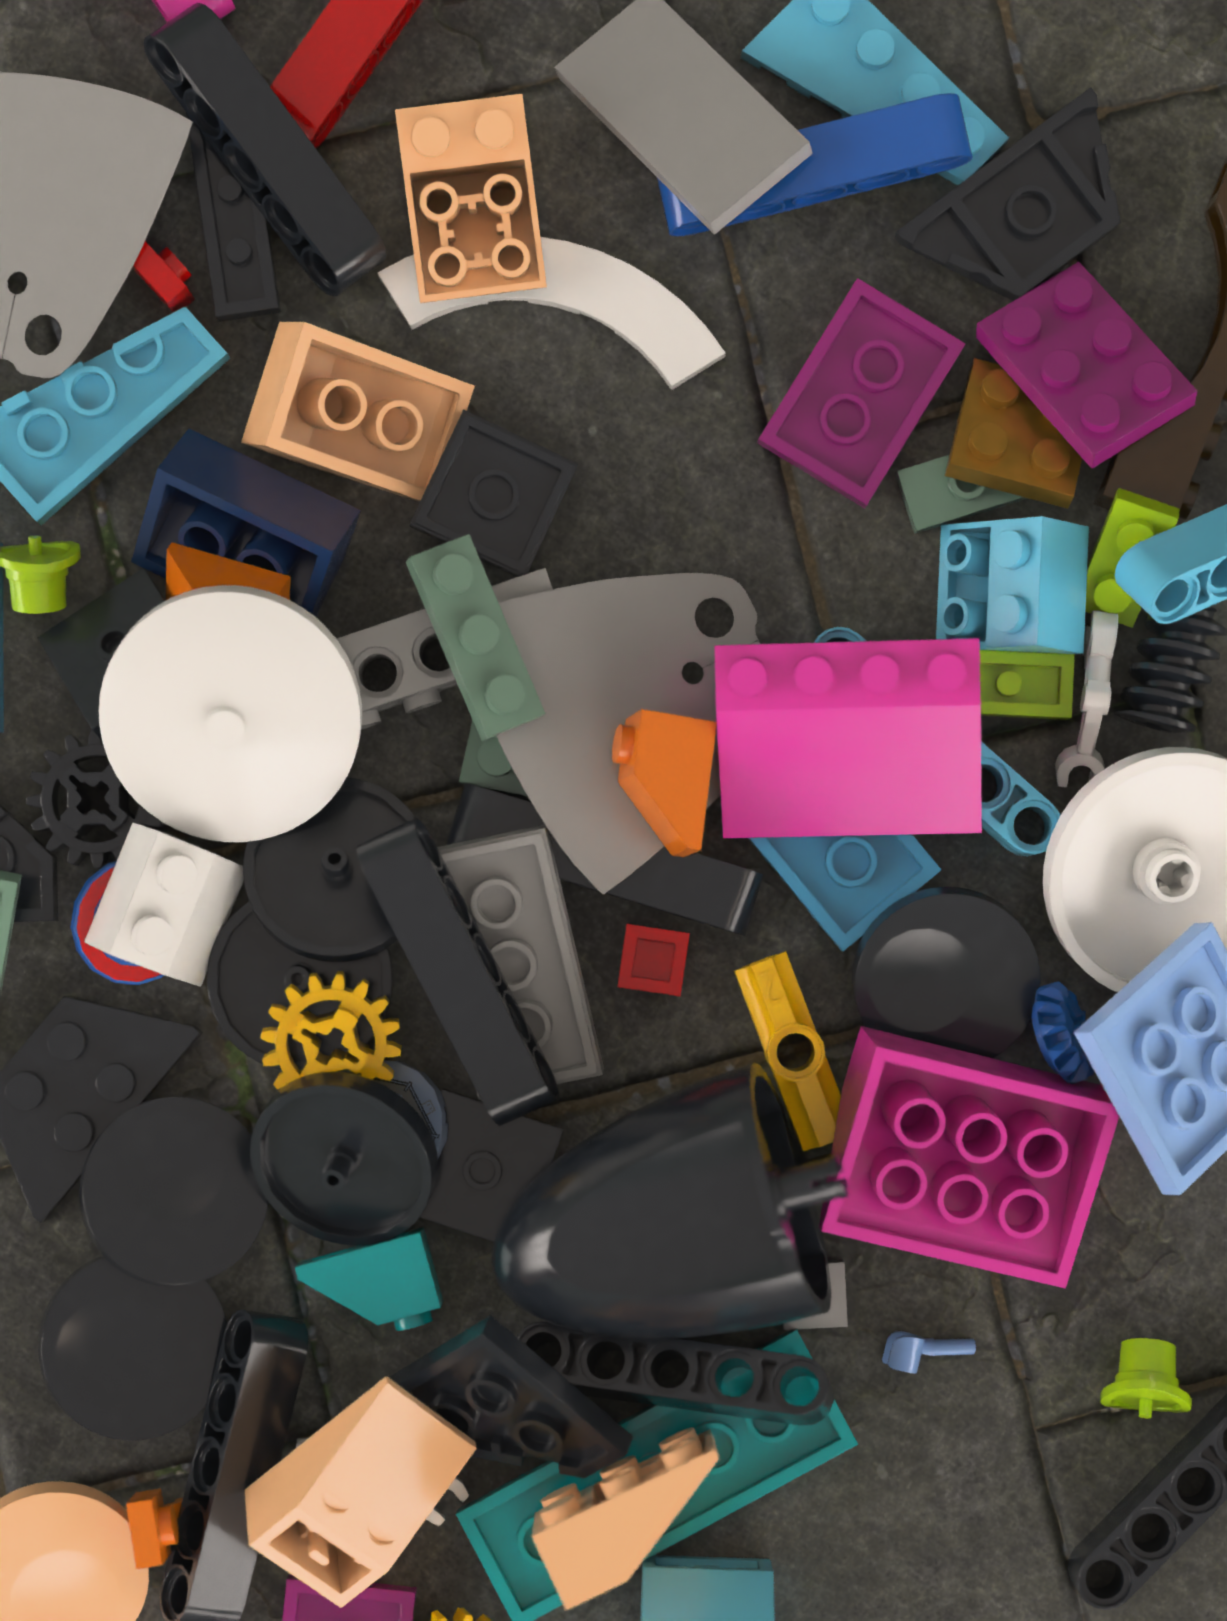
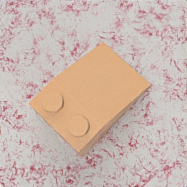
[241,322,475,502]

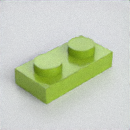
[1085,488,1180,628]
[980,650,1075,720]

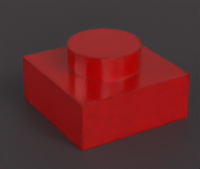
[132,241,195,313]
[617,924,690,997]

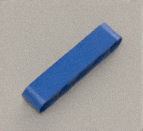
[657,93,973,236]

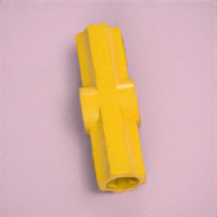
[734,951,841,1152]

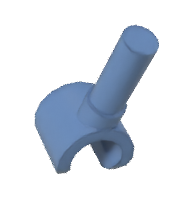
[882,1331,976,1374]

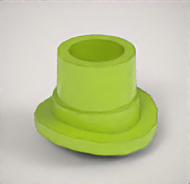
[0,535,81,614]
[1100,1338,1192,1419]

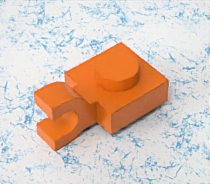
[126,1488,183,1570]

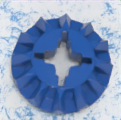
[1032,981,1094,1084]

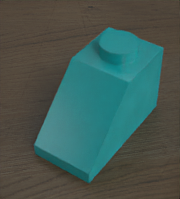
[295,1227,444,1331]

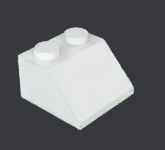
[84,822,244,987]

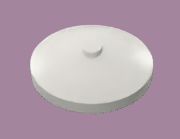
[99,585,362,842]
[1043,747,1227,992]

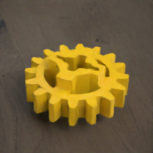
[260,971,402,1089]

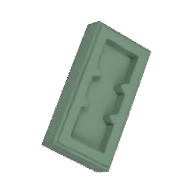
[895,454,1028,534]

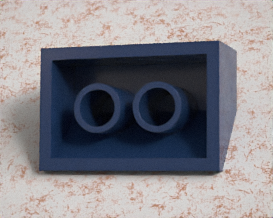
[131,428,361,617]

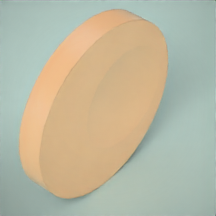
[0,1481,149,1621]

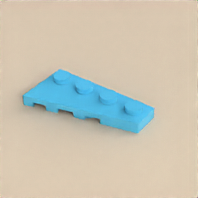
[741,0,1009,185]
[0,307,230,525]

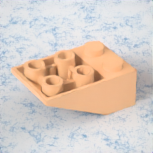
[395,94,547,303]
[245,1376,477,1608]
[532,1427,719,1610]

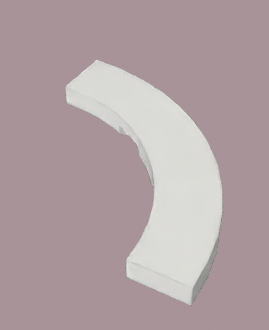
[377,237,726,390]

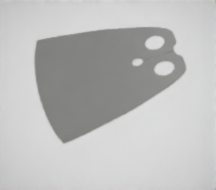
[0,72,193,378]
[497,573,761,895]

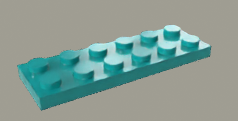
[456,1329,858,1621]

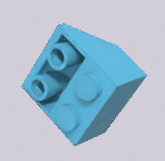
[936,516,1089,654]
[640,1555,774,1621]

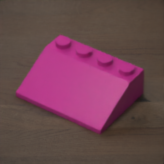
[714,639,982,838]
[819,1026,1120,1289]

